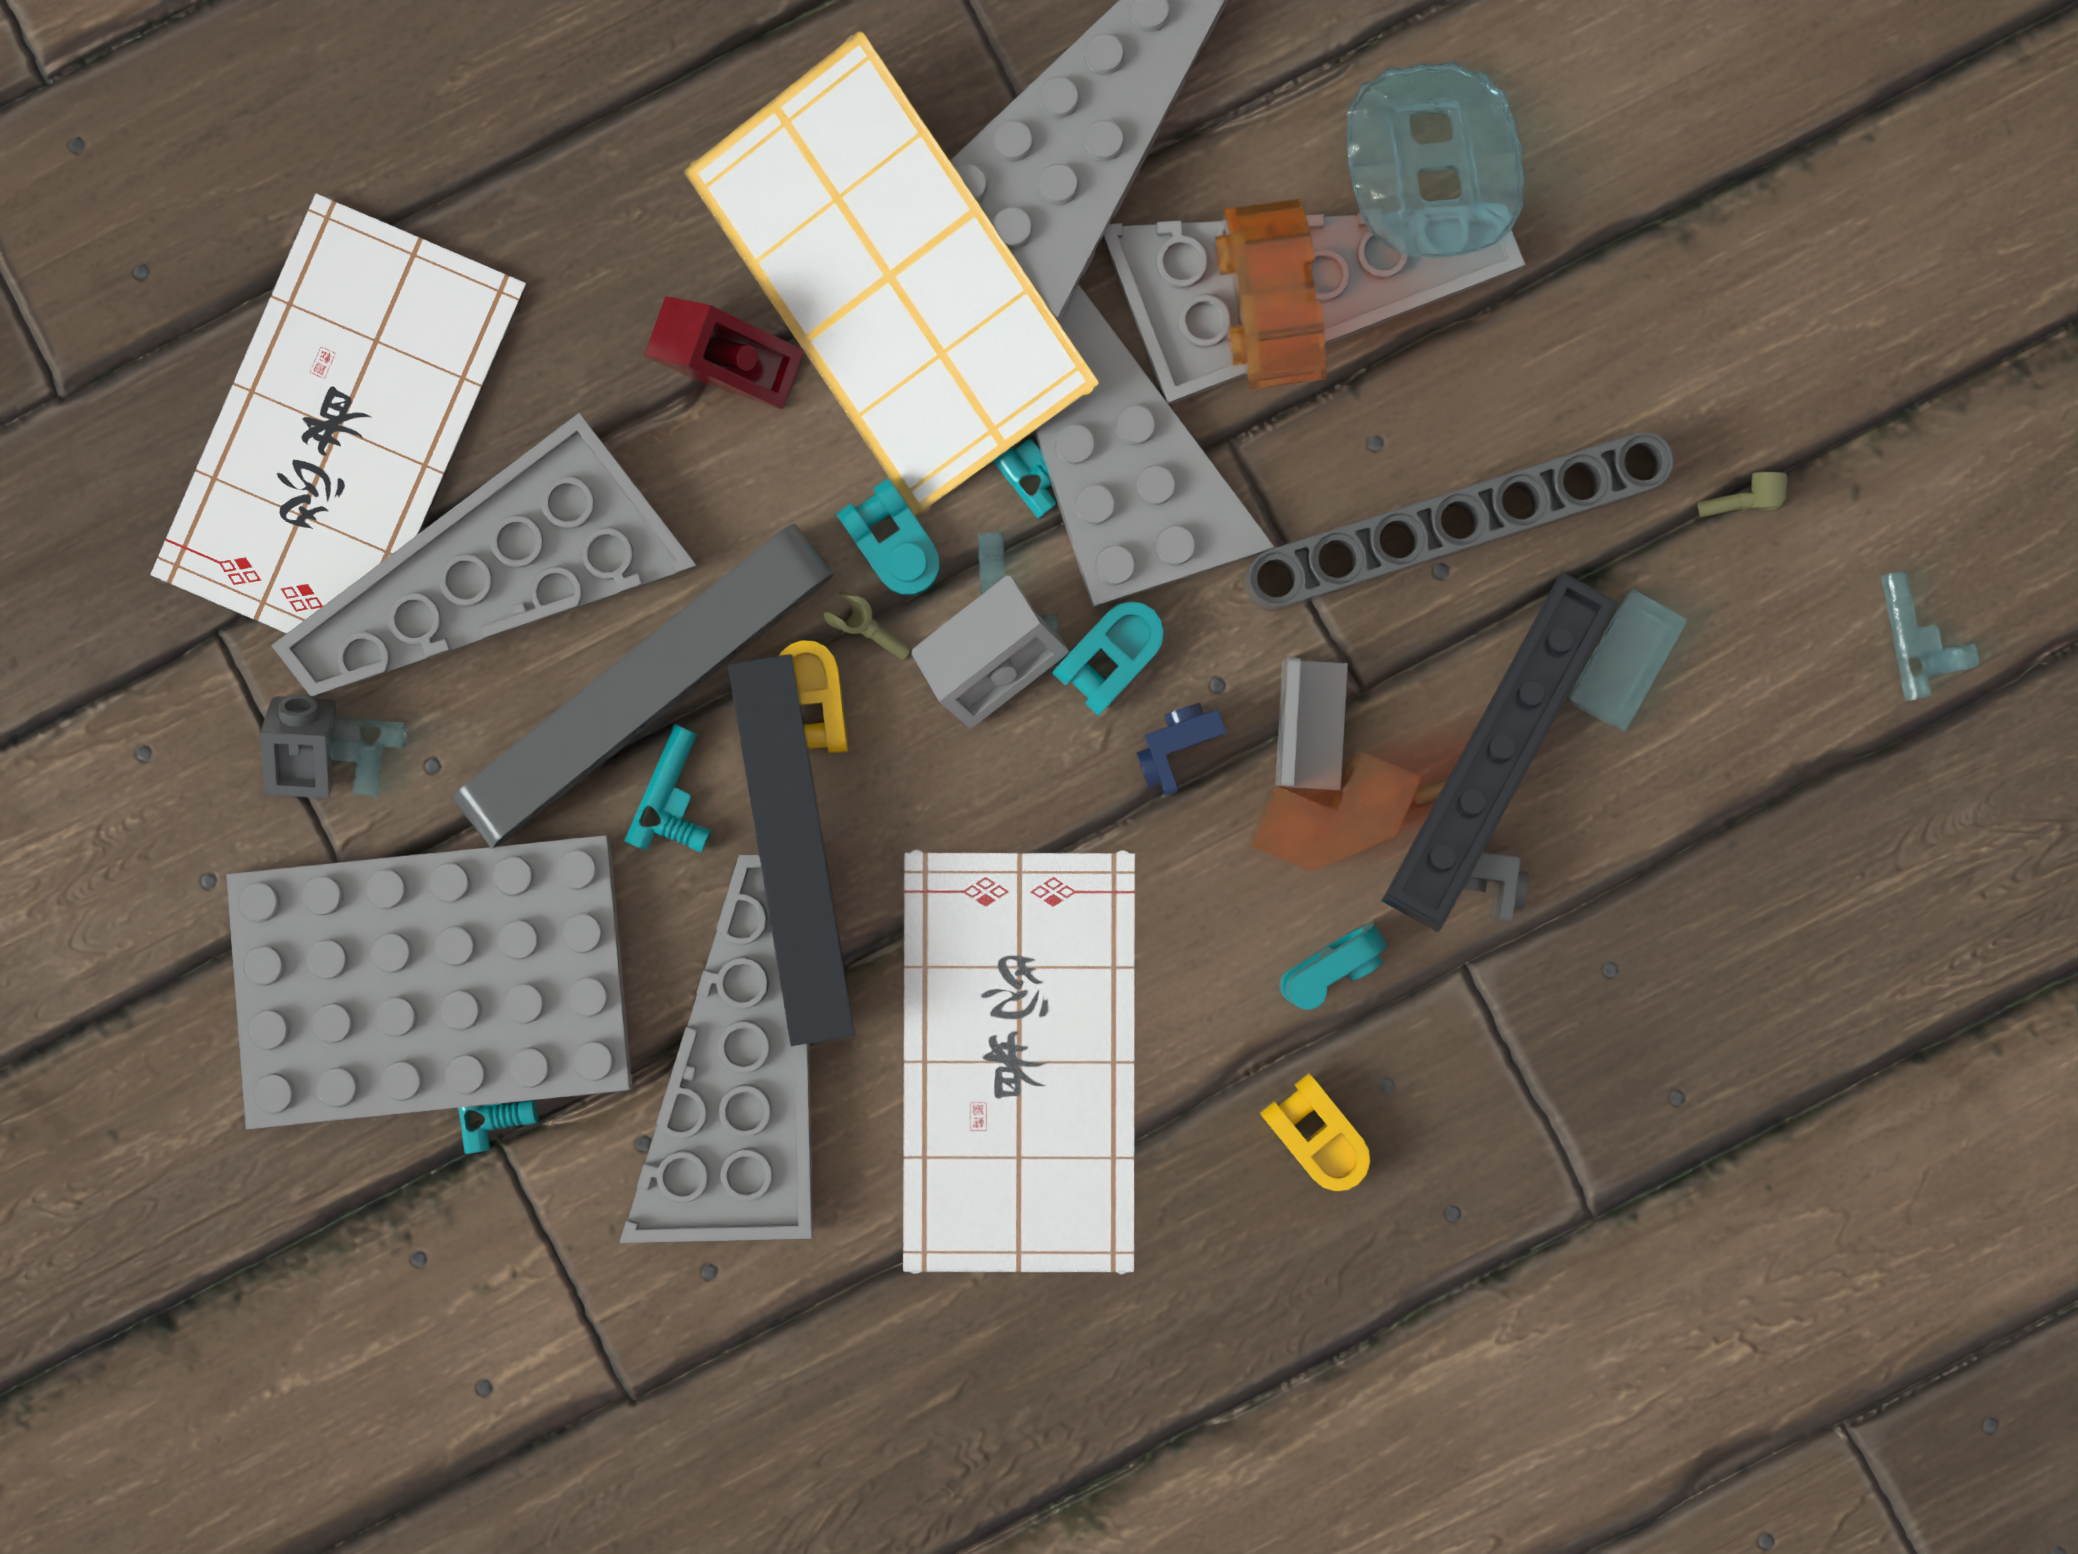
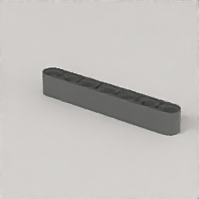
[1244,432,1674,611]
[452,524,835,849]

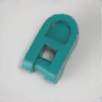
[835,478,940,596]
[1052,601,1164,716]
[1279,922,1388,1010]

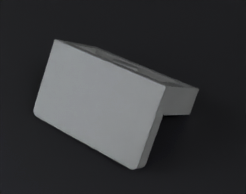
[912,576,1070,729]
[1275,657,1348,791]

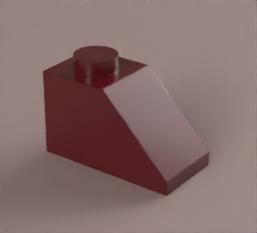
[644,296,804,410]

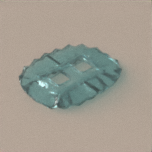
[1347,61,1525,258]

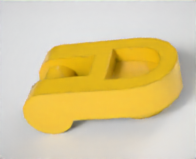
[779,640,848,754]
[1260,1073,1370,1191]

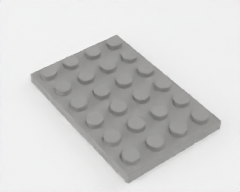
[226,835,633,1129]

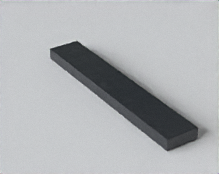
[1381,572,1618,932]
[728,654,856,1046]

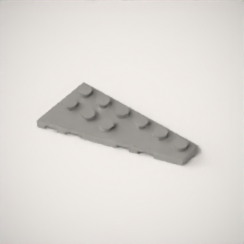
[950,0,1229,323]
[1102,206,1525,405]
[1034,284,1275,608]
[271,413,697,697]
[619,855,813,1243]

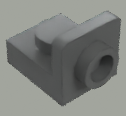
[260,695,336,799]
[1463,853,1528,921]

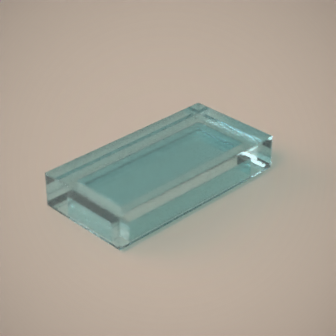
[1567,589,1688,731]

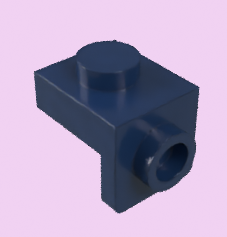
[1136,702,1226,796]

